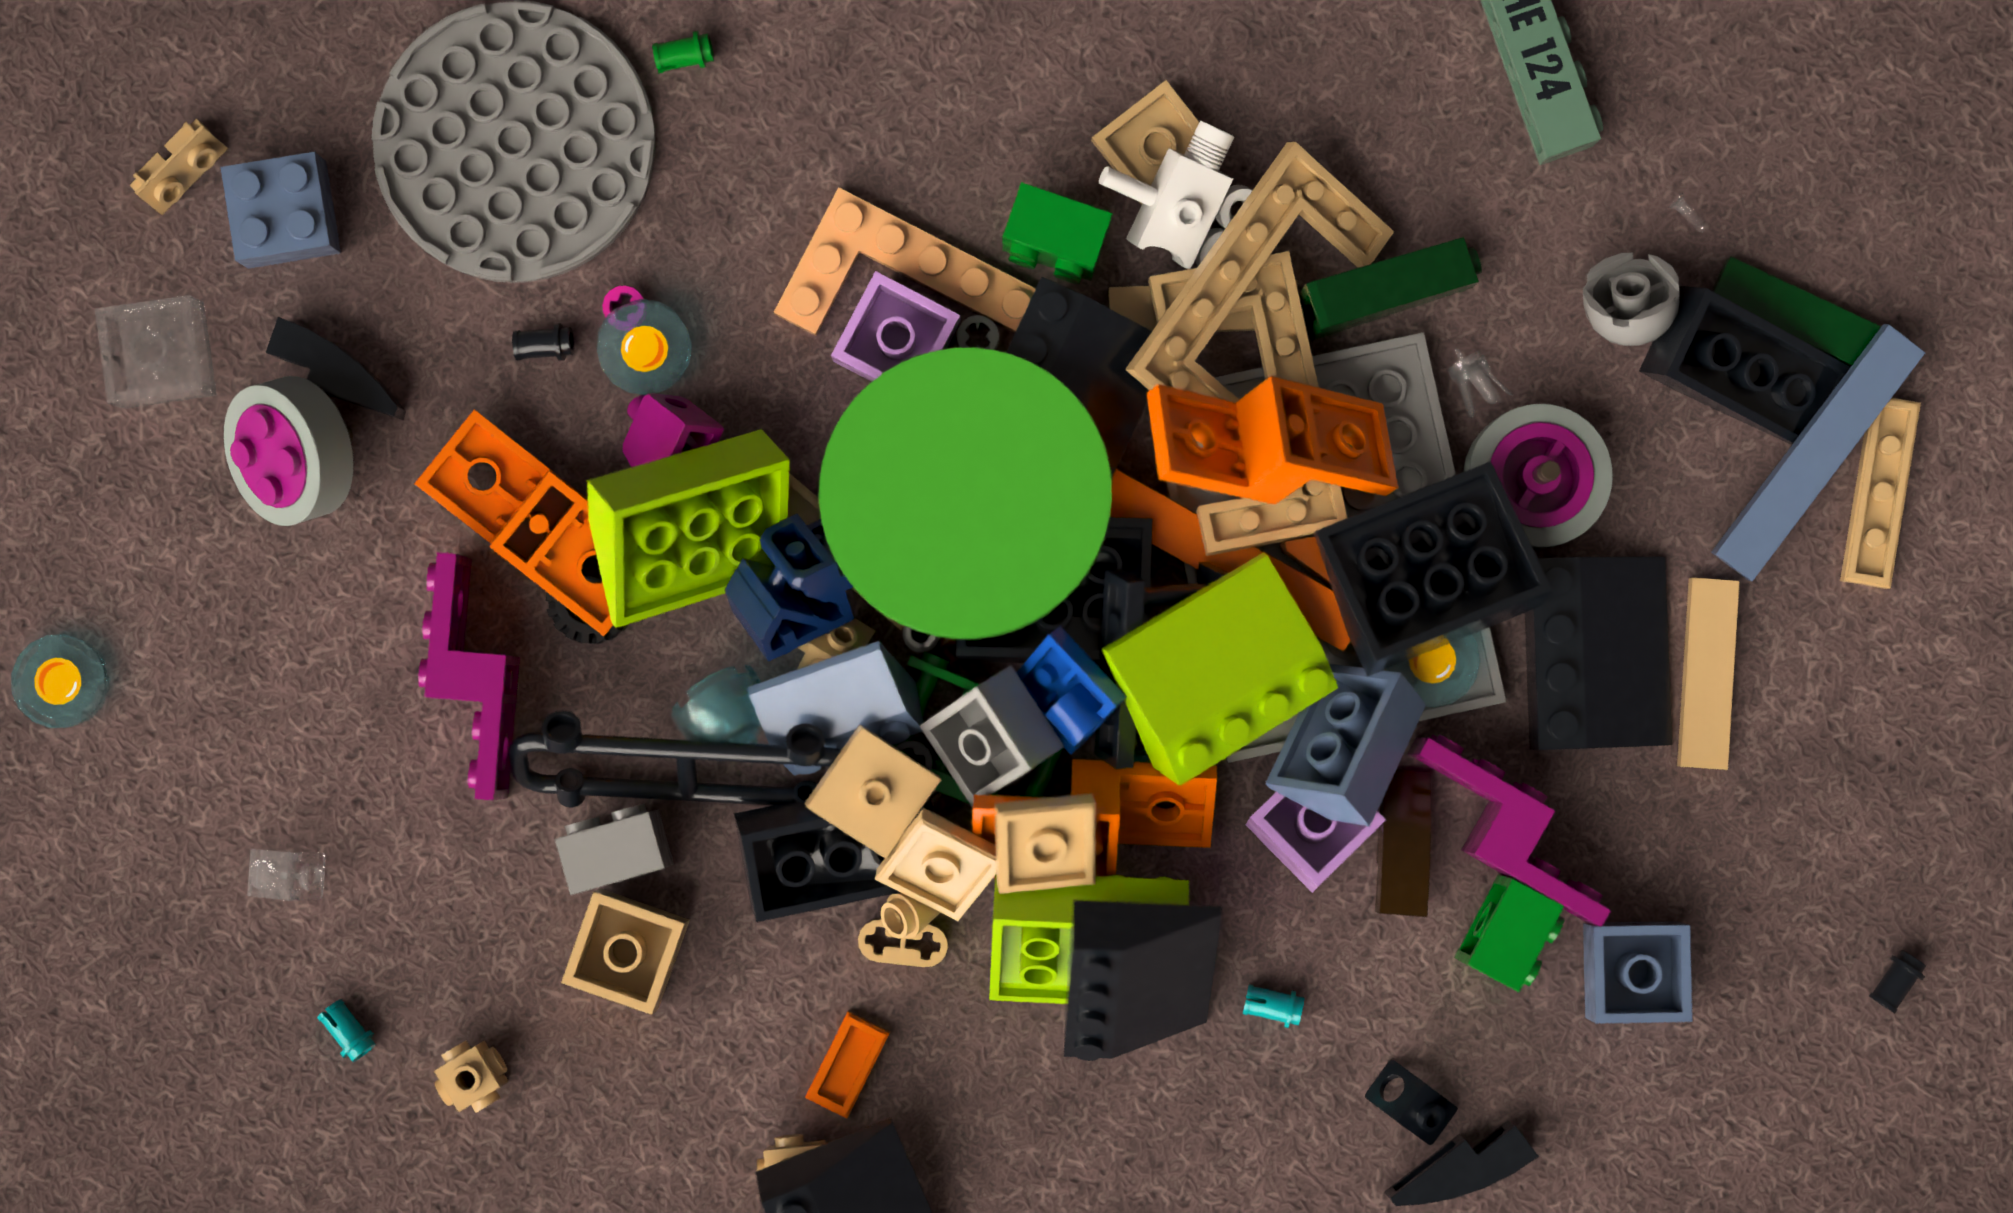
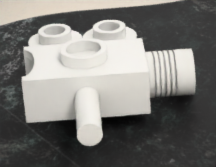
[1099,120,1253,269]

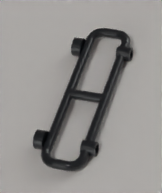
[508,711,842,808]

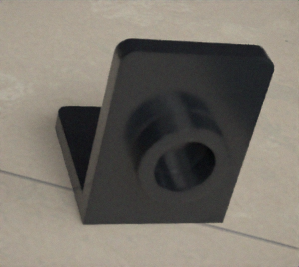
[1365,1060,1458,1145]

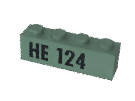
[1481,0,1603,165]

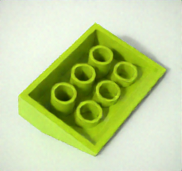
[588,429,789,628]
[1103,553,1338,786]
[989,874,1189,1004]

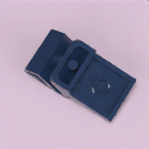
[725,514,854,661]

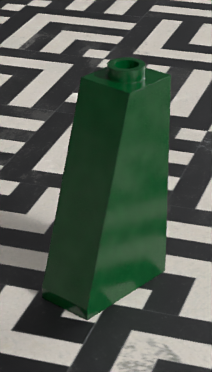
[1299,237,1482,341]

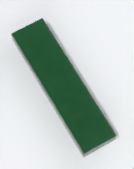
[1712,256,1881,367]

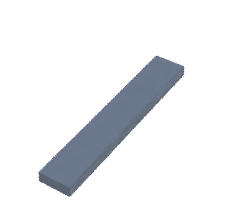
[1711,324,1925,582]

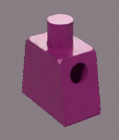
[623,393,724,467]

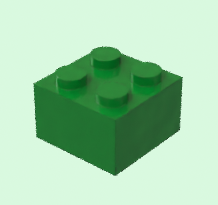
[1002,182,1113,284]
[1454,874,1565,992]

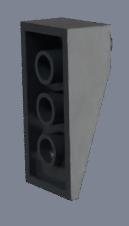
[1639,286,1851,445]
[734,796,933,922]

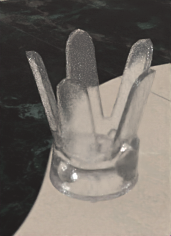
[1447,348,1513,418]

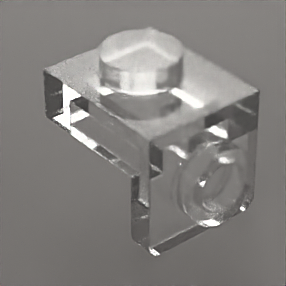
[247,849,326,901]

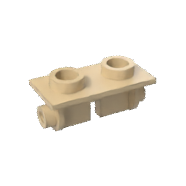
[130,118,228,215]

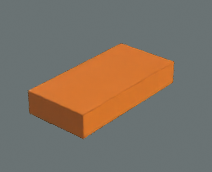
[805,1011,890,1119]

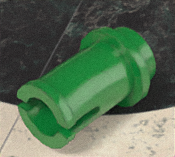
[652,31,714,73]

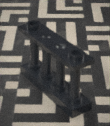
[1094,562,1228,769]

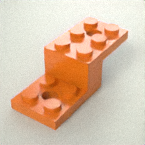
[1147,376,1398,505]
[414,409,613,636]
[972,759,1217,878]

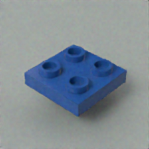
[1016,626,1126,755]

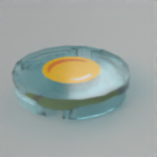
[596,299,692,395]
[11,634,109,728]
[1385,634,1480,708]

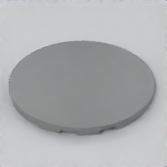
[372,0,656,283]

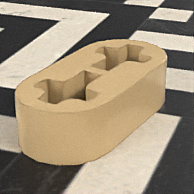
[858,918,948,967]

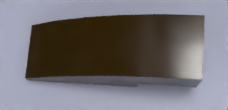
[1375,770,1431,917]

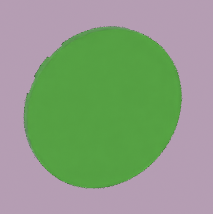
[819,348,1112,639]

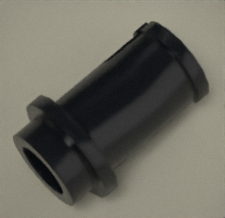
[512,323,575,361]
[1869,950,1926,1014]

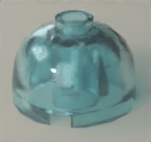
[671,665,763,743]

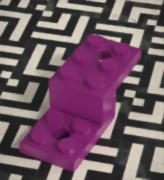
[418,552,520,801]
[1407,734,1611,927]

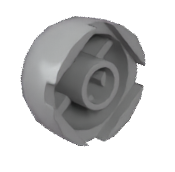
[1583,252,1679,346]

